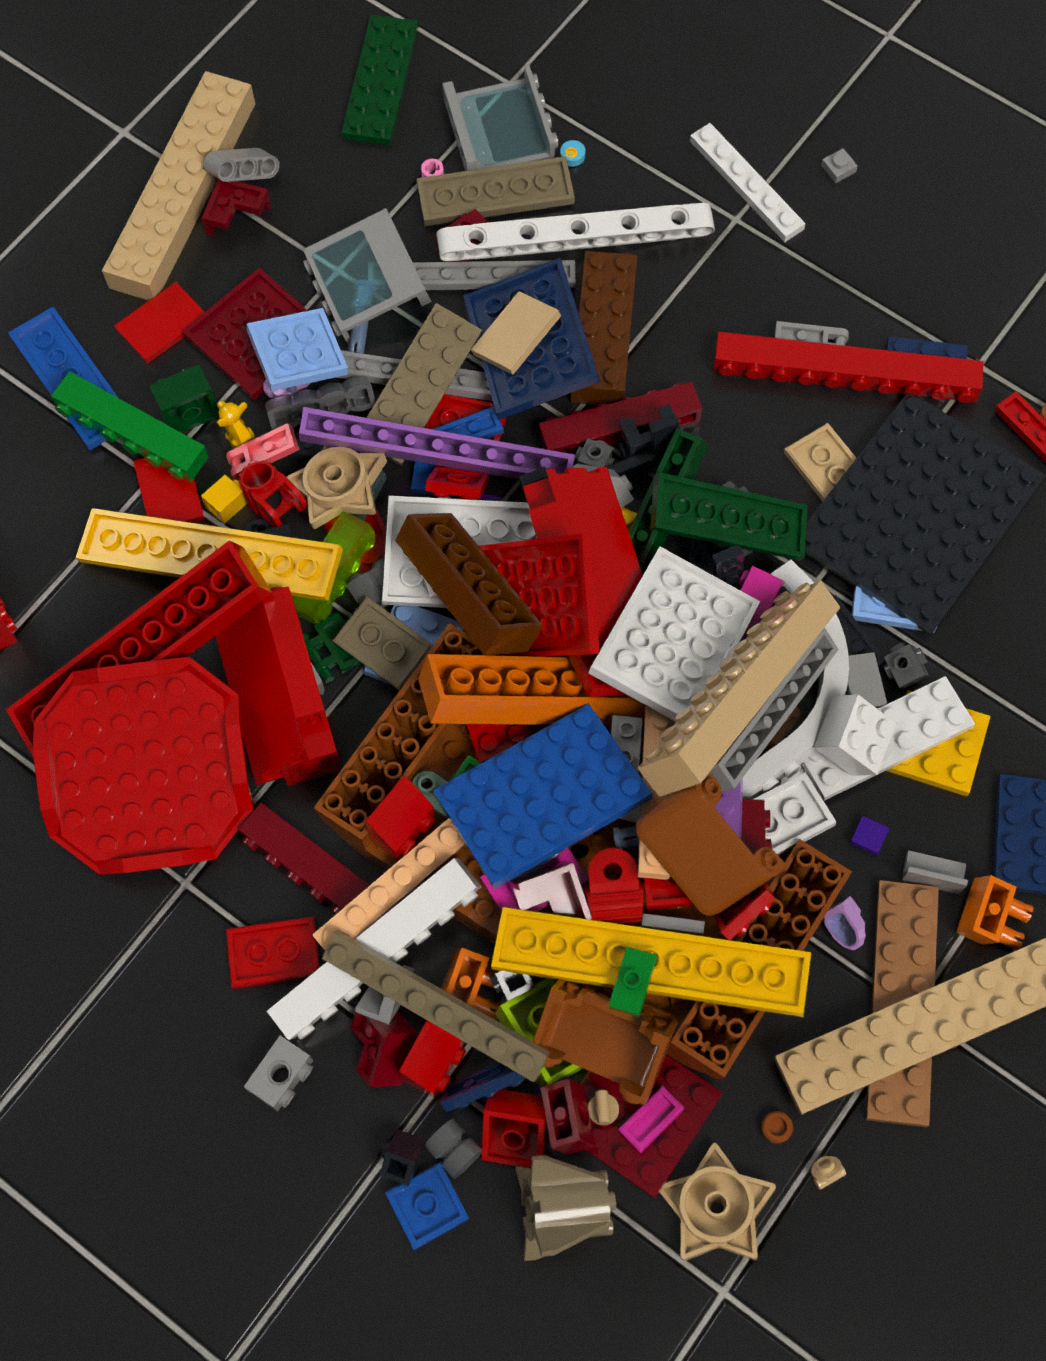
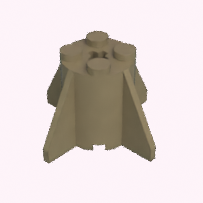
[515,1156,616,1261]

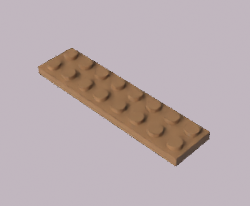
[865,880,939,1127]

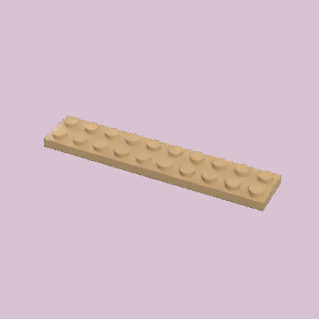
[774,938,1046,1115]

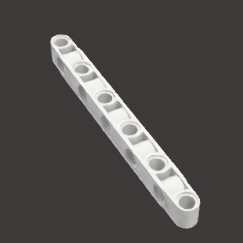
[436,203,715,261]

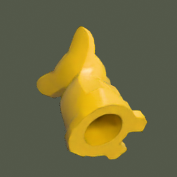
[217,401,256,450]

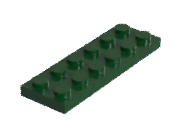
[341,15,419,146]
[650,472,807,560]

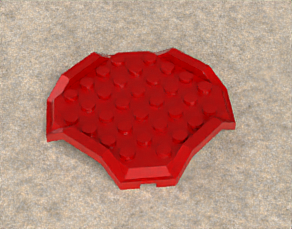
[33,657,255,875]

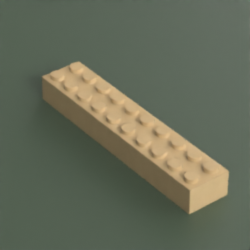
[102,71,255,301]
[638,580,840,797]

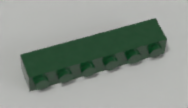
[629,428,709,575]

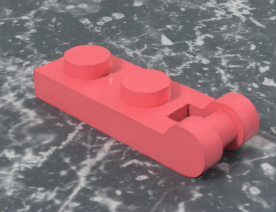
[226,423,299,480]

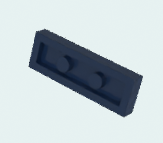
[886,336,968,359]
[440,1062,526,1112]

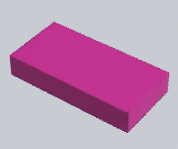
[618,1086,685,1154]

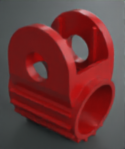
[238,460,308,528]
[583,848,644,926]

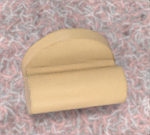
[588,1090,619,1125]
[811,1156,846,1190]

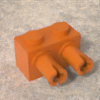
[956,875,1033,951]
[441,948,503,1020]

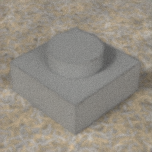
[821,149,858,183]

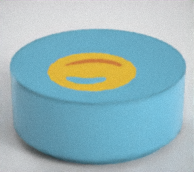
[560,140,585,166]

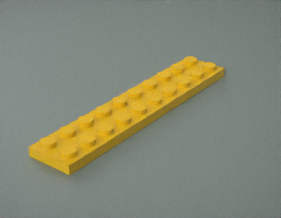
[76,508,343,601]
[491,907,811,1017]

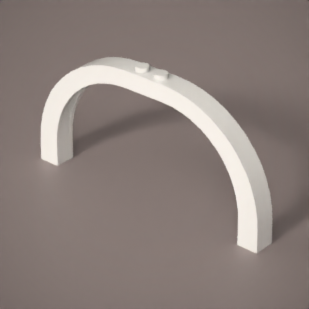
[620,560,849,823]

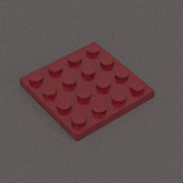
[182,268,308,400]
[580,1055,723,1199]

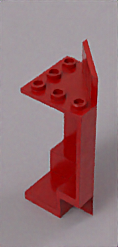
[523,467,643,647]
[216,586,342,786]

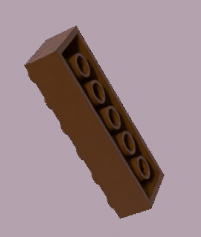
[571,251,637,405]
[395,513,543,656]

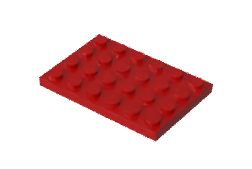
[479,533,600,657]

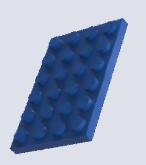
[433,704,653,889]

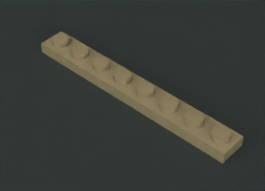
[322,930,550,1082]

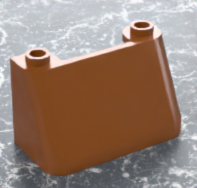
[636,772,786,916]
[533,979,678,1105]

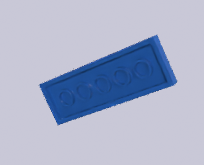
[8,307,118,451]

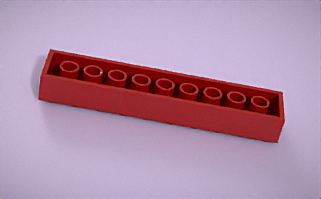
[6,540,272,756]

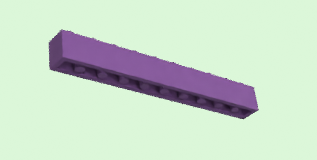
[299,407,575,480]

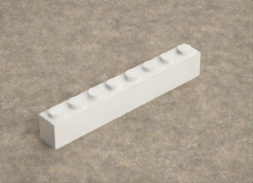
[267,858,482,1040]

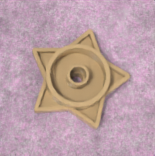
[287,445,387,529]
[659,1143,776,1261]

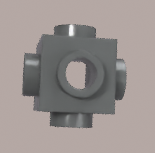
[574,438,615,467]
[884,643,929,689]

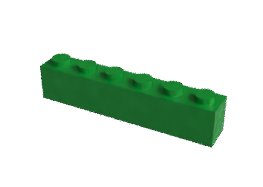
[51,371,209,483]

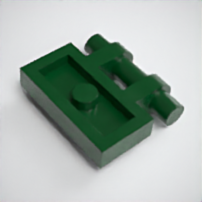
[302,612,361,683]

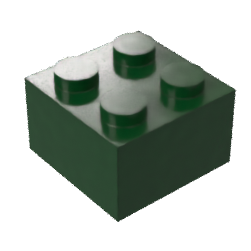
[149,364,219,433]

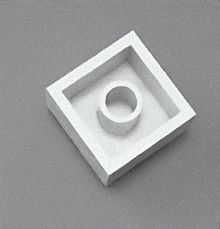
[814,694,896,776]

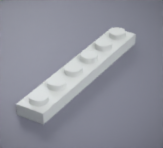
[690,123,806,242]

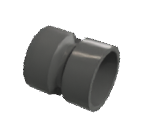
[424,1118,483,1179]

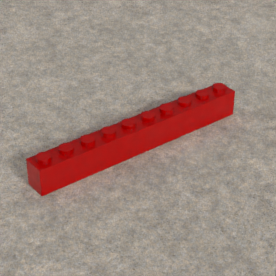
[713,332,984,403]

